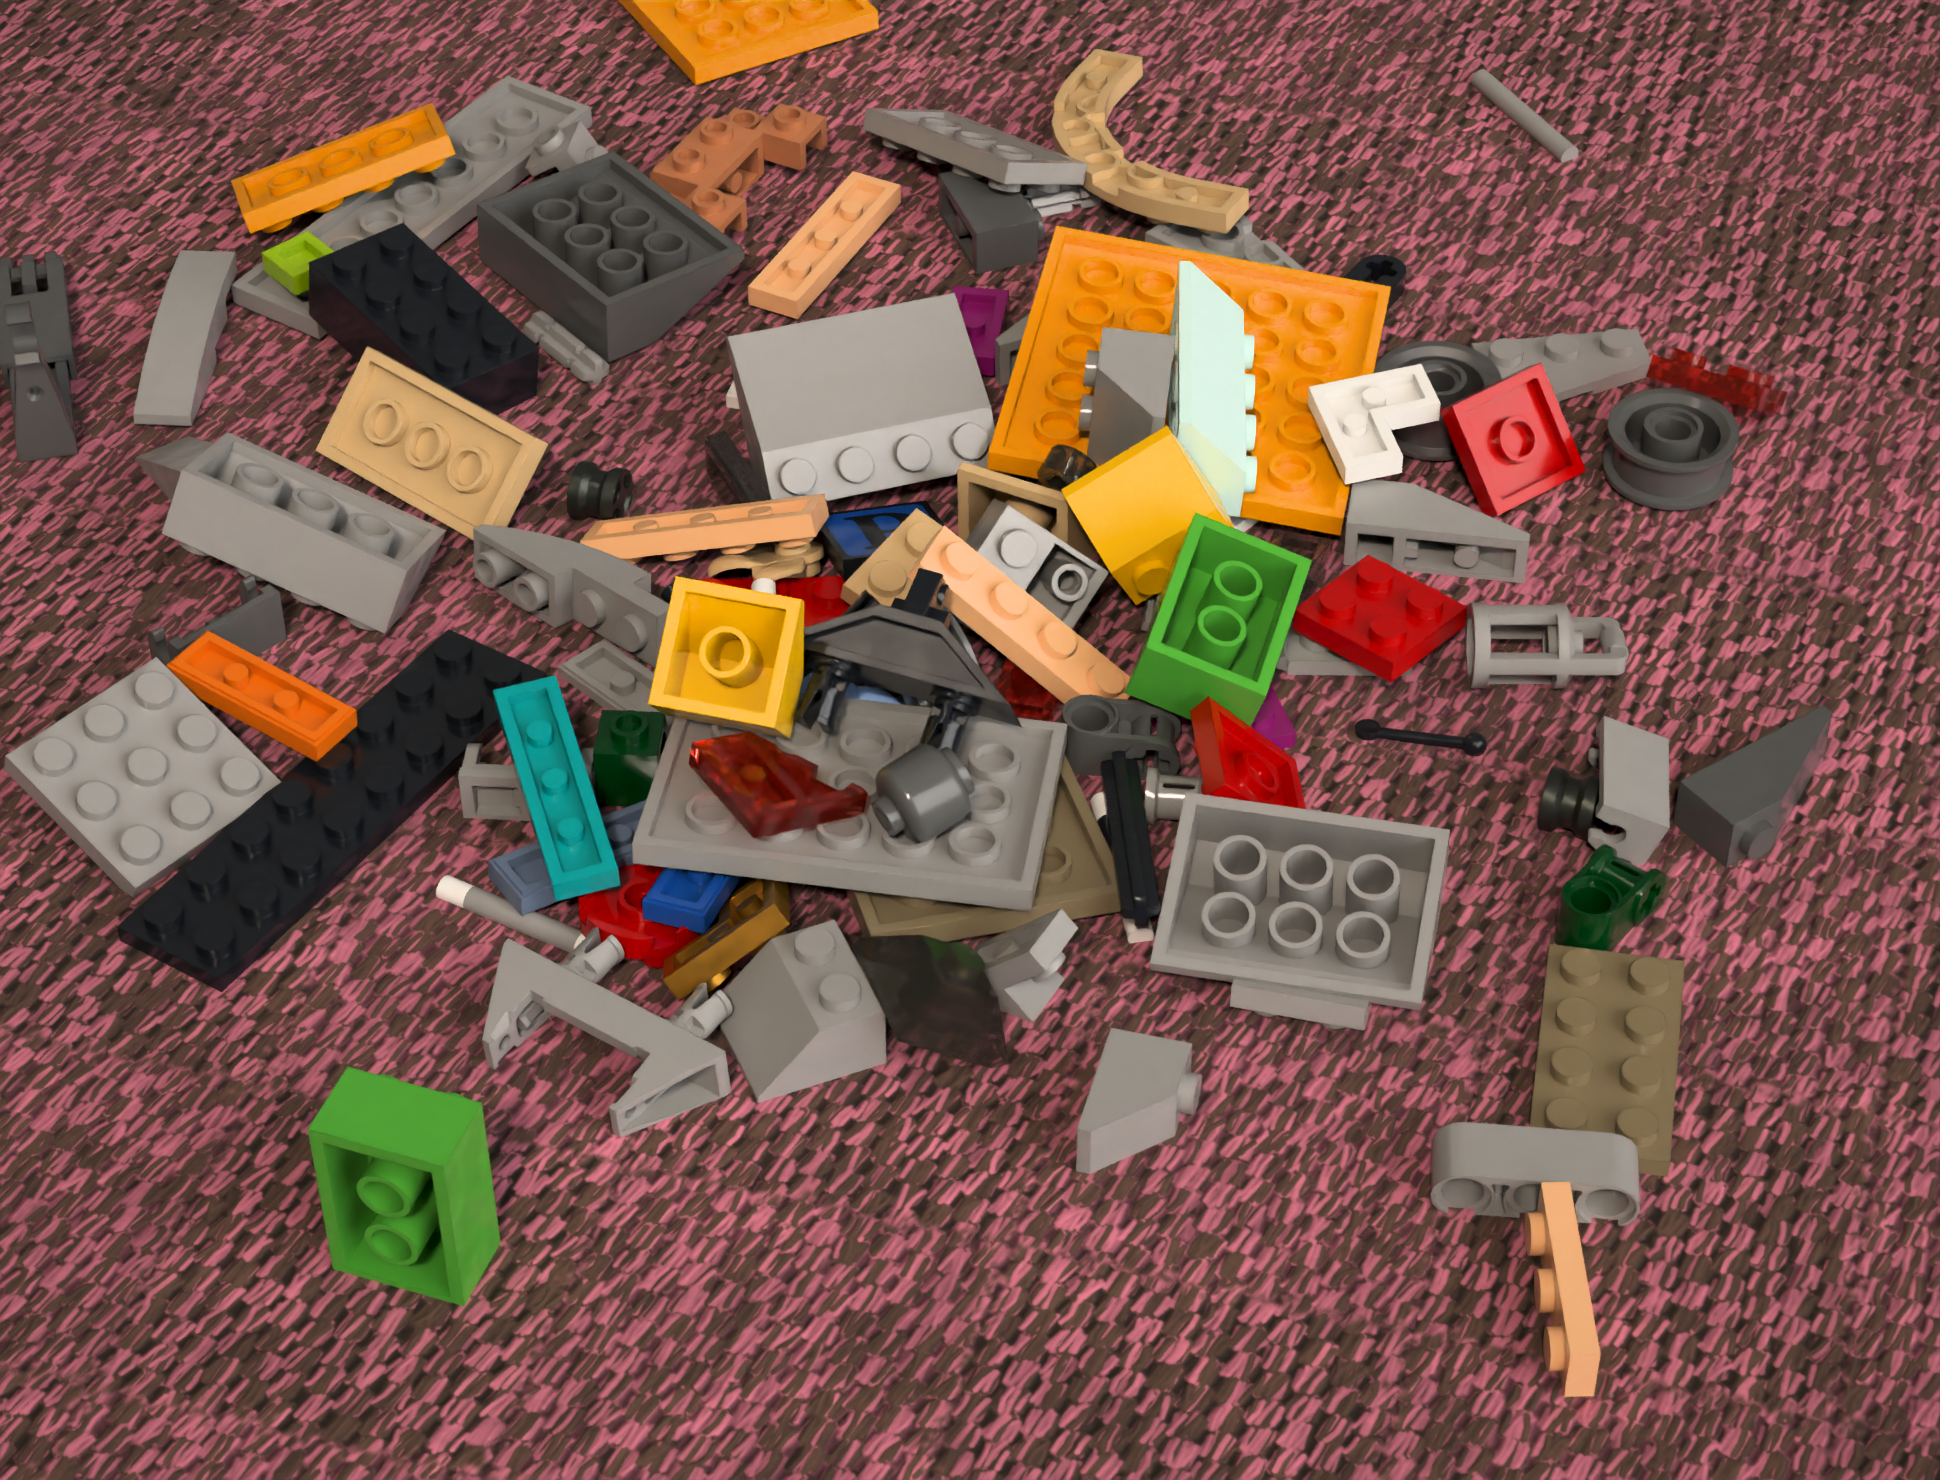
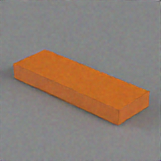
[166,630,357,762]

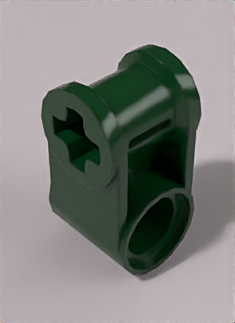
[1554,844,1666,952]

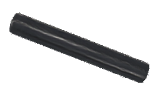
[1100,750,1161,927]

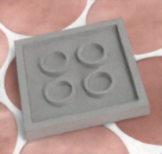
[4,657,281,898]

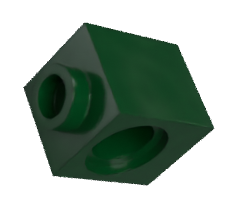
[593,710,668,806]

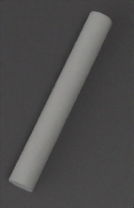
[1471,69,1579,163]

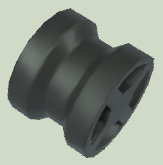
[566,460,633,521]
[1538,766,1599,840]

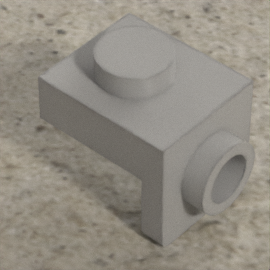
[525,121,608,177]

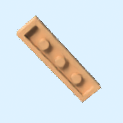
[748,171,901,319]
[580,493,829,564]
[907,525,1130,704]

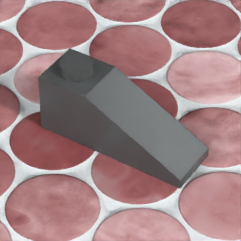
[1673,705,1832,868]

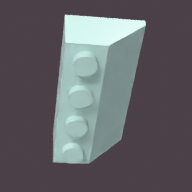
[1168,260,1257,517]

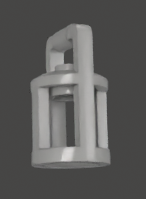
[1465,602,1629,689]

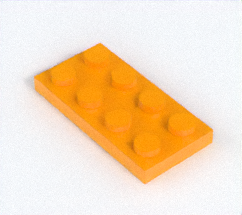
[231,103,456,234]

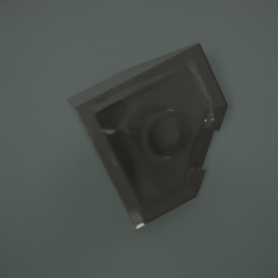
[851,934,1009,1069]

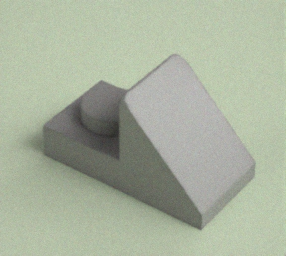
[946,908,1078,1023]

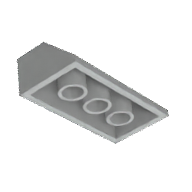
[162,432,446,634]

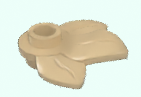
[707,541,825,581]

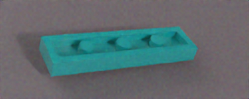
[493,675,620,902]

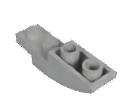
[473,524,669,668]

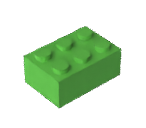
[1124,512,1312,727]
[308,1066,501,1306]

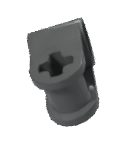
[1061,694,1182,780]

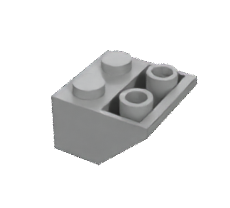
[951,498,1109,636]

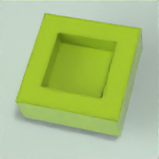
[261,231,334,296]

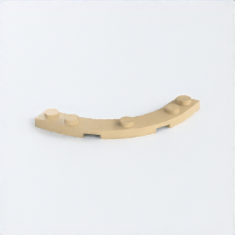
[1052,49,1249,234]

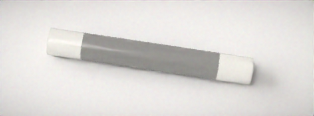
[436,875,585,953]

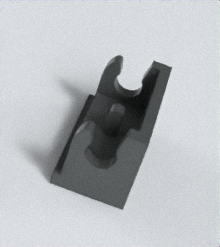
[148,575,287,666]

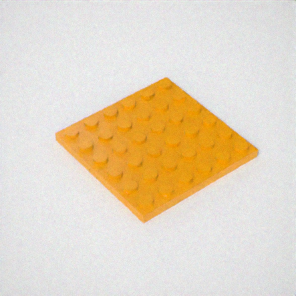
[987,226,1391,536]

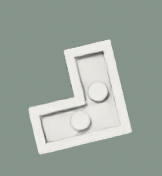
[1307,364,1441,485]

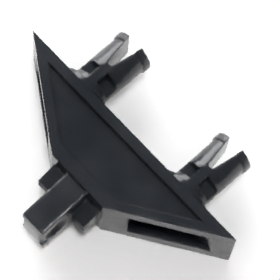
[794,568,1022,754]

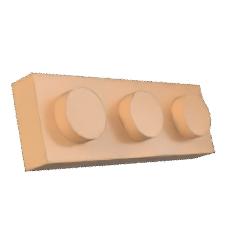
[1524,1182,1601,1397]

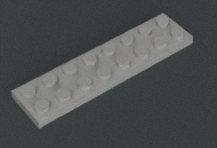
[231,75,592,339]

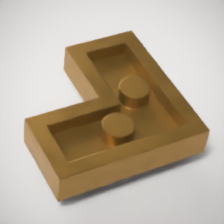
[663,878,790,1001]

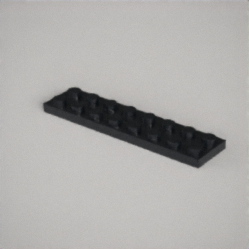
[117,629,547,992]

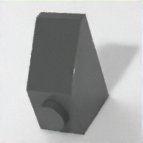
[938,172,1045,274]

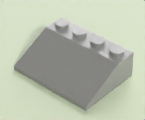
[725,293,995,501]
[1150,792,1450,1011]

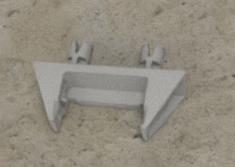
[482,927,733,1137]

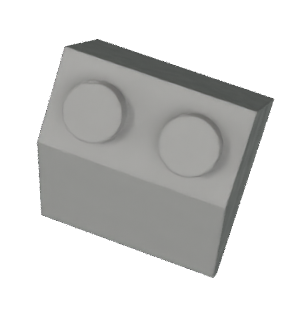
[1078,327,1175,466]
[718,920,887,1103]

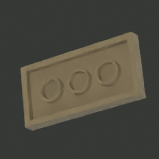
[1529,944,1685,1177]

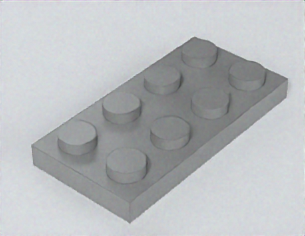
[863,108,1088,193]

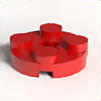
[577,864,701,968]

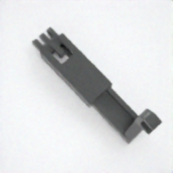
[0,251,78,463]

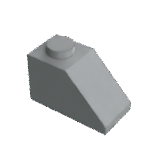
[1076,1028,1202,1174]

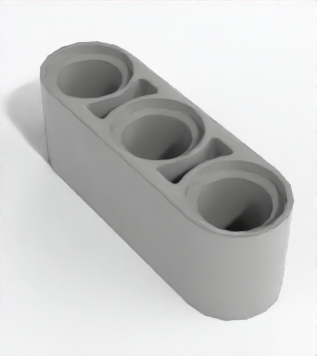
[1430,1122,1640,1226]

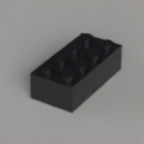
[309,223,539,415]

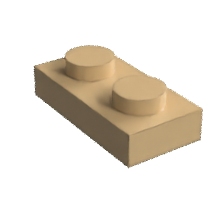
[840,508,965,607]

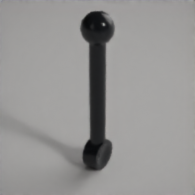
[1355,719,1487,756]

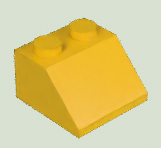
[1061,426,1234,605]
[648,576,804,739]

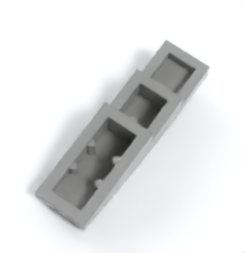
[133,250,238,426]

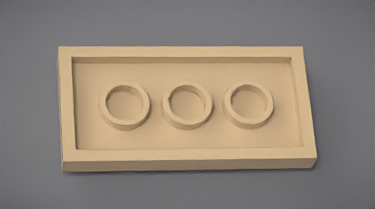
[315,346,549,541]

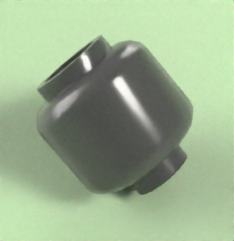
[871,743,975,843]

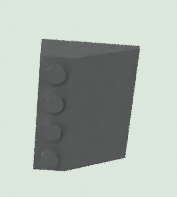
[477,151,744,363]

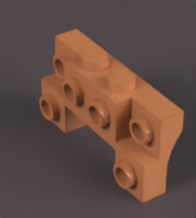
[650,103,827,234]

